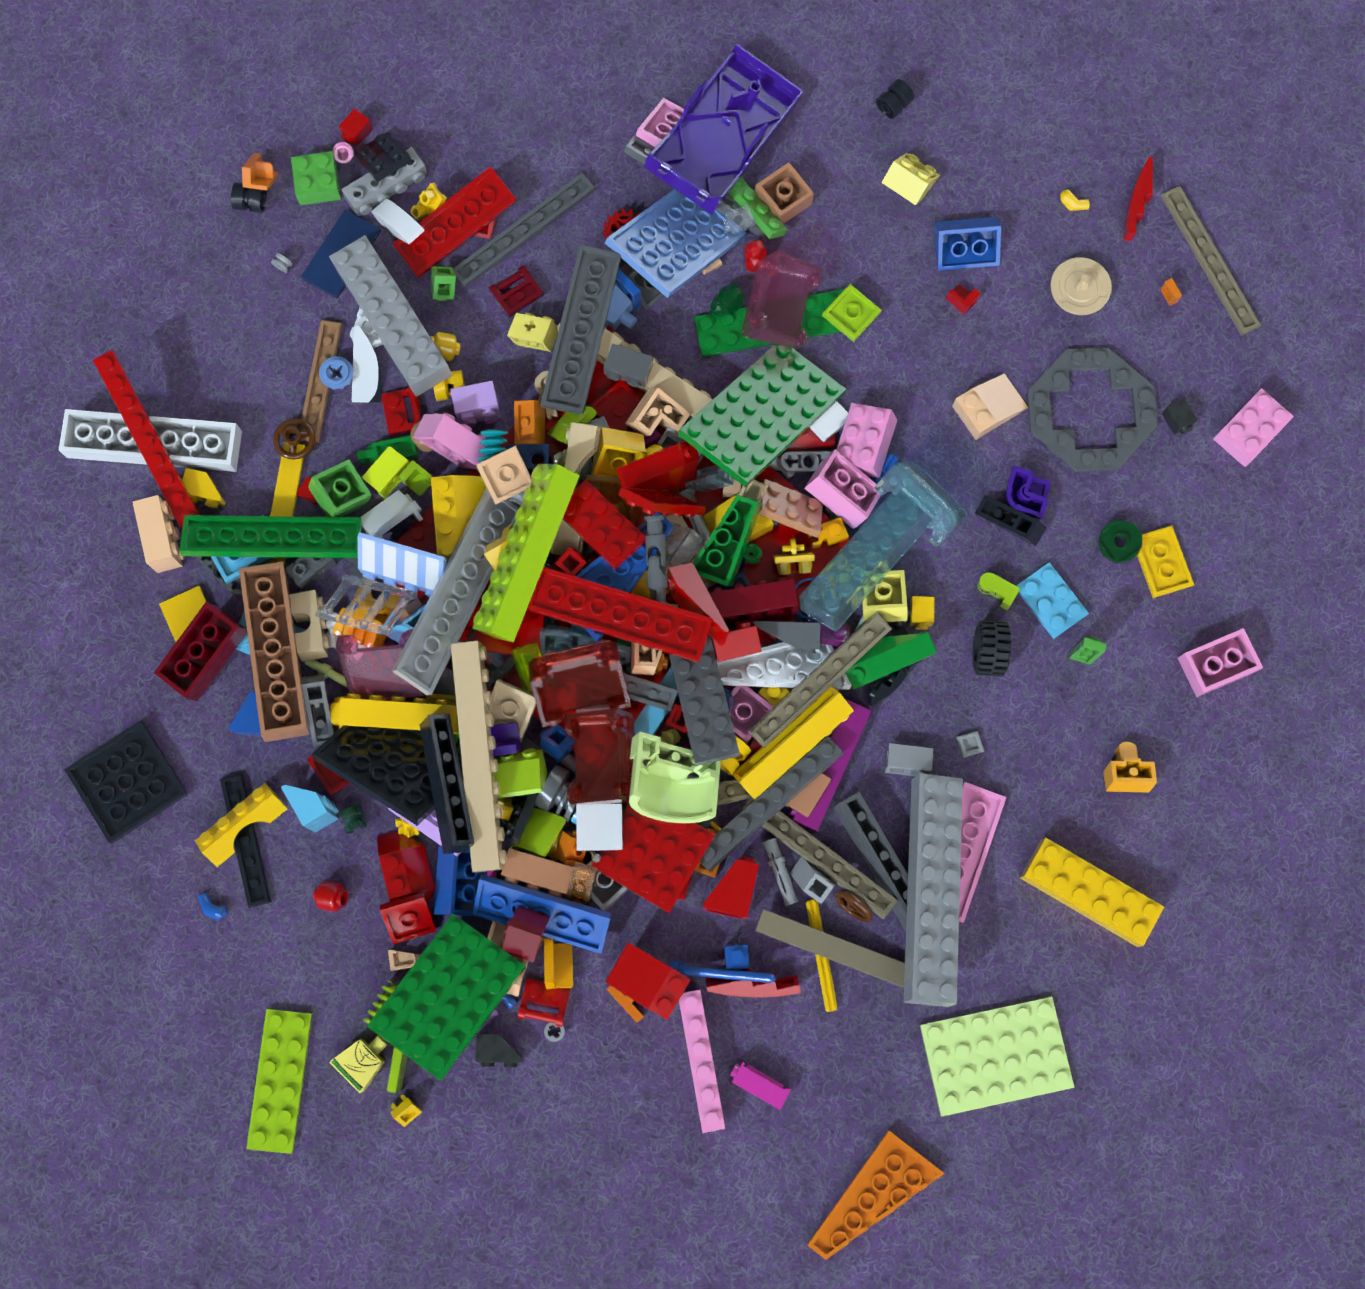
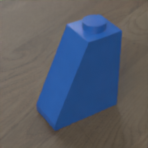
[228,691,261,736]

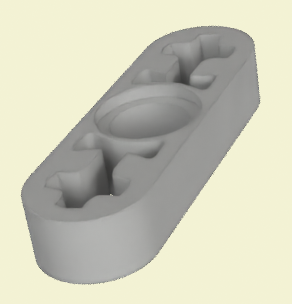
[777,451,831,472]

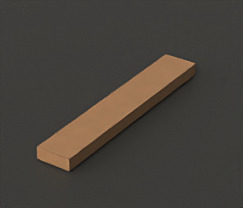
[299,320,343,443]

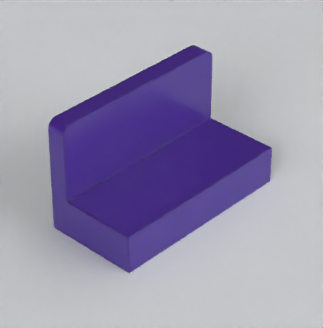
[490,722,522,756]

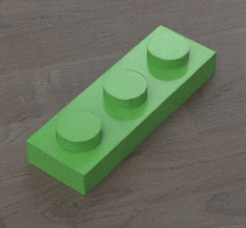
[1069,636,1107,665]

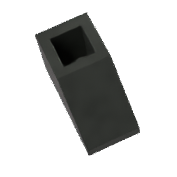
[475,1034,523,1067]

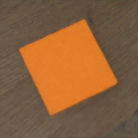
[1160,278,1182,305]

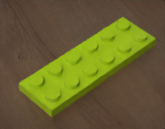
[246,1009,313,1154]

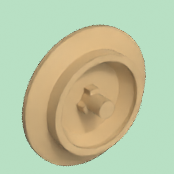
[1050,258,1112,315]

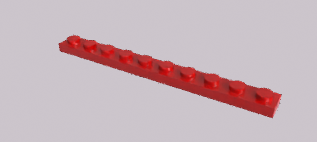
[93,350,200,530]

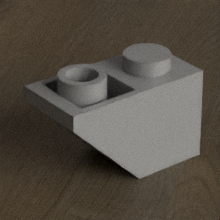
[790,857,837,904]

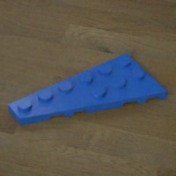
[575,512,673,644]

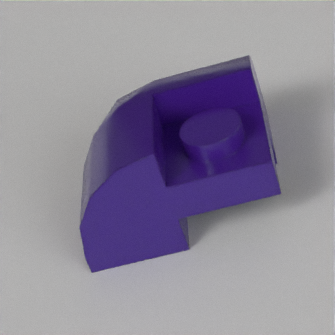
[1006,465,1051,520]

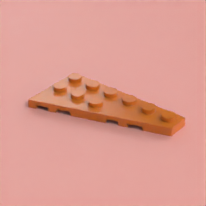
[807,1130,945,1260]

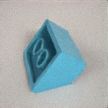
[281,785,339,833]

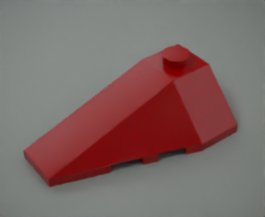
[616,441,699,491]

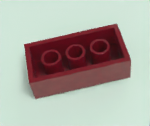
[709,577,798,625]
[154,602,247,701]

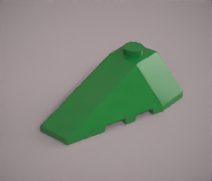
[845,632,938,690]

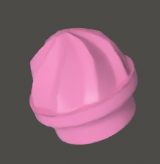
[332,142,353,163]

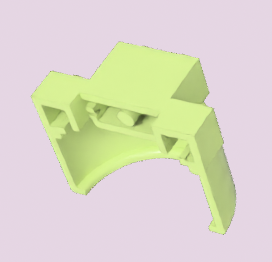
[629,732,721,823]

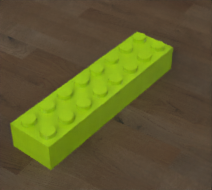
[472,464,580,642]

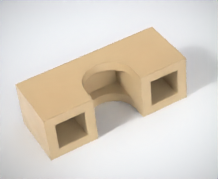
[289,590,330,662]

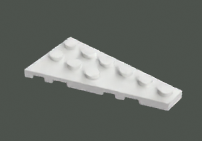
[717,642,851,690]

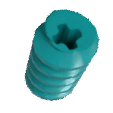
[476,429,508,470]

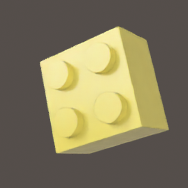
[860,570,907,623]

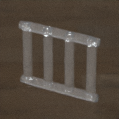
[315,574,418,636]

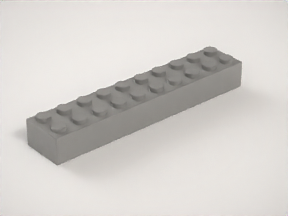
[904,773,963,1007]

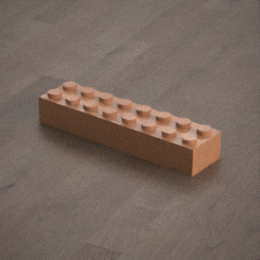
[239,562,310,742]

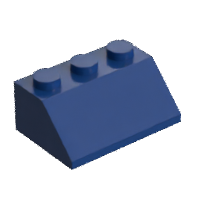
[934,217,1001,271]
[433,847,487,917]

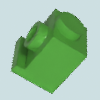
[430,267,456,301]

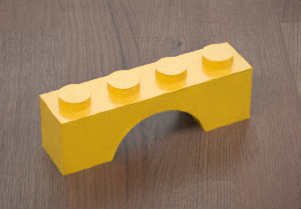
[195,783,287,867]

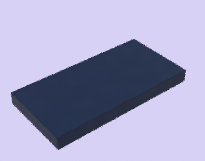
[301,210,381,299]

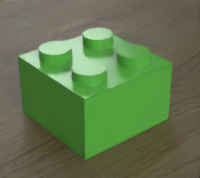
[291,151,341,205]
[308,459,371,517]

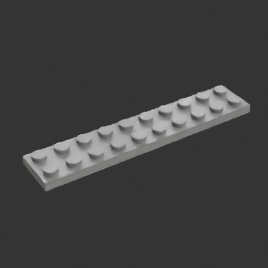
[392,488,519,695]

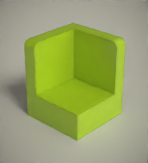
[399,460,432,496]

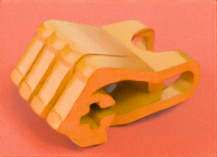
[333,582,403,649]

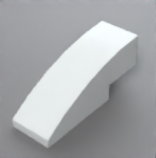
[371,199,425,244]

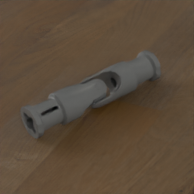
[644,516,669,605]

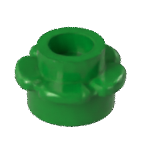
[742,543,762,565]

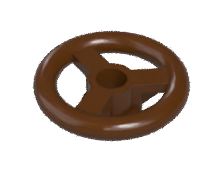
[273,419,316,460]
[835,891,873,922]

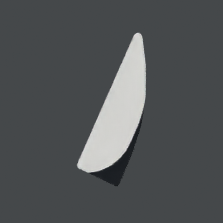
[352,325,382,403]

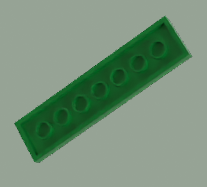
[694,287,858,358]
[180,515,362,558]

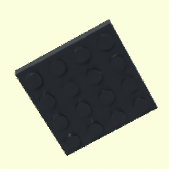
[64,721,188,844]

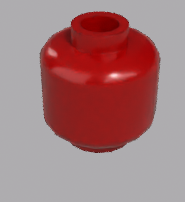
[313,881,348,912]

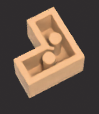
[625,387,690,436]

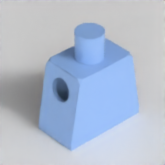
[605,285,637,330]

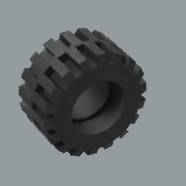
[972,620,1011,677]

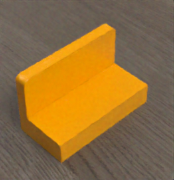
[544,938,573,989]

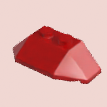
[377,831,435,903]

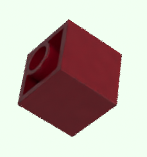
[502,906,550,963]

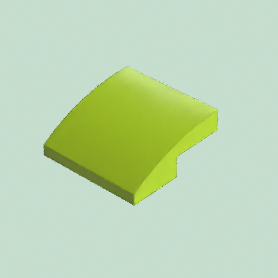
[511,808,567,858]

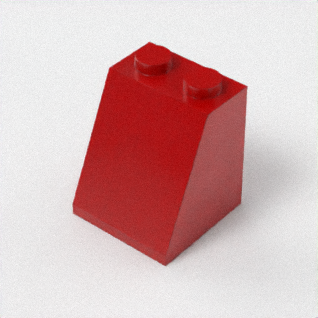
[702,856,759,920]

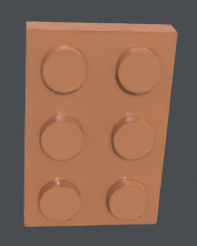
[759,479,822,538]

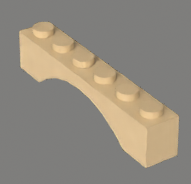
[551,422,601,556]

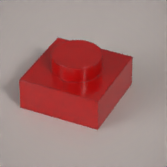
[296,476,317,505]

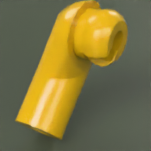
[1060,190,1090,211]

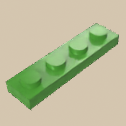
[729,177,787,239]

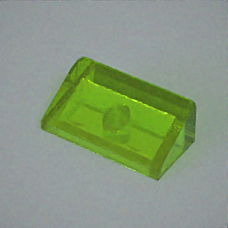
[511,643,550,693]

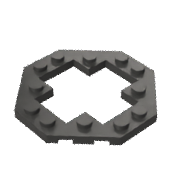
[1027,348,1158,472]

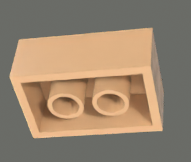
[133,495,185,573]

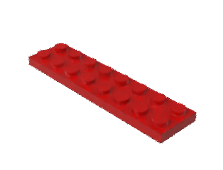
[527,567,713,663]

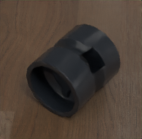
[876,79,915,119]
[231,182,267,213]

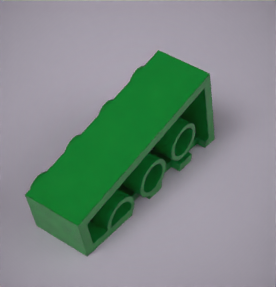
[693,495,762,586]

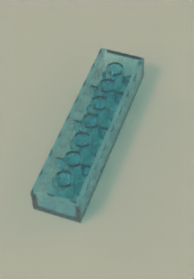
[799,478,940,632]

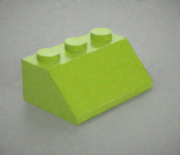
[493,748,548,799]

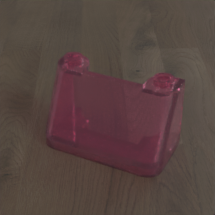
[742,250,821,349]
[336,629,426,699]

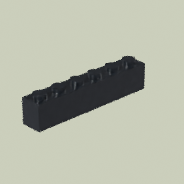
[420,714,475,854]

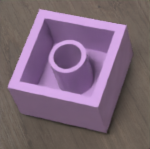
[450,381,501,428]

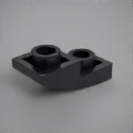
[868,670,908,707]

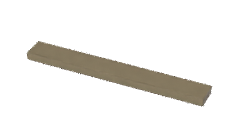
[1161,186,1261,336]
[748,612,892,748]
[742,796,898,920]
[755,909,905,988]

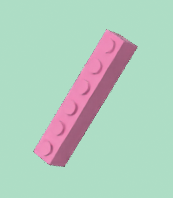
[679,990,725,1133]

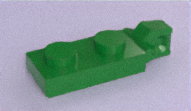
[357,435,418,465]

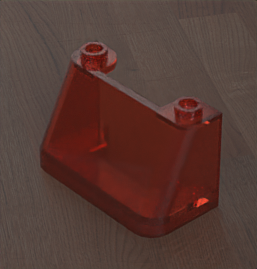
[528,641,631,727]
[564,708,635,805]

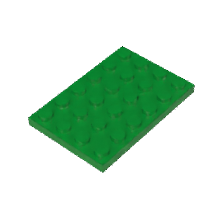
[367,914,526,1082]

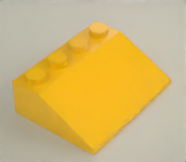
[431,475,487,563]

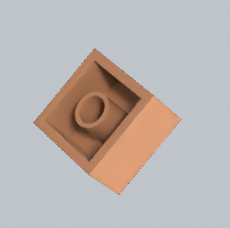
[755,162,814,224]

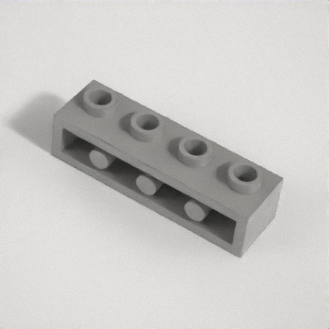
[341,147,427,216]

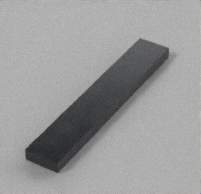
[220,773,271,908]

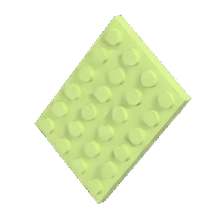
[920,997,1074,1116]

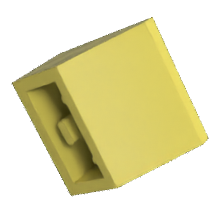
[882,153,940,205]

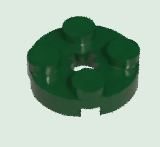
[1099,520,1142,564]

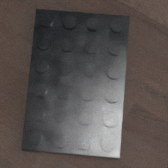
[312,725,464,826]

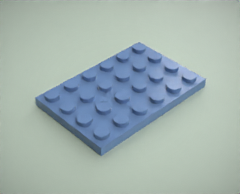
[605,189,747,298]

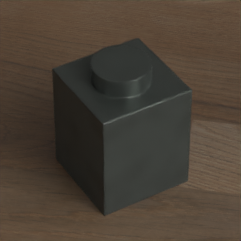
[1162,399,1197,435]

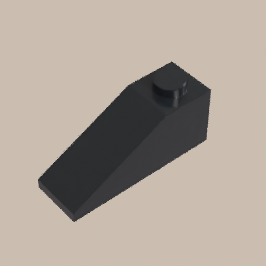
[975,495,1046,546]

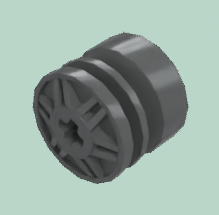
[535,765,590,824]

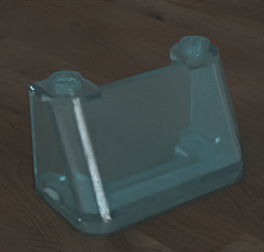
[874,460,968,548]

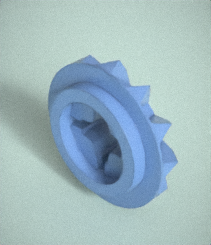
[319,356,354,390]

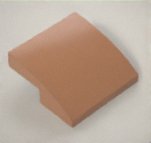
[783,767,831,818]

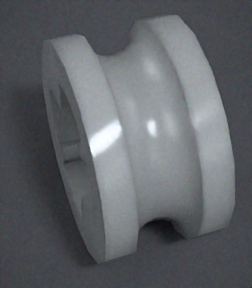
[271,253,292,273]
[544,1022,565,1042]

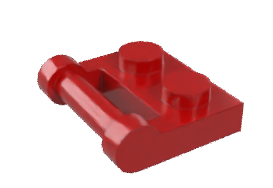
[381,387,422,436]
[517,979,571,1027]

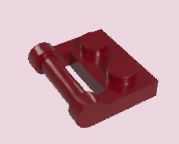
[488,265,544,318]

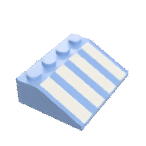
[358,532,447,597]

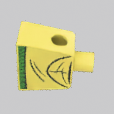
[330,1036,387,1093]

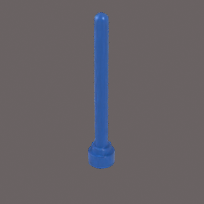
[669,960,775,983]

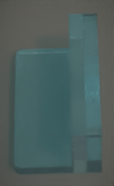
[685,465,734,493]

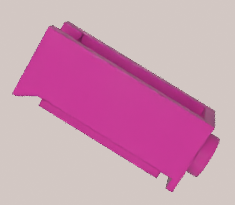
[730,1061,791,1110]

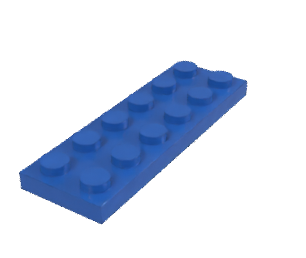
[472,874,612,954]

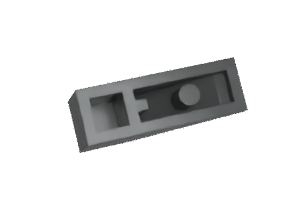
[754,621,821,654]
[302,673,334,747]

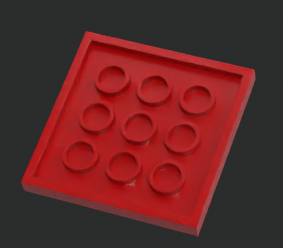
[591,803,715,913]

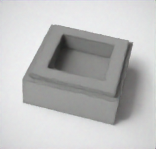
[956,731,984,758]

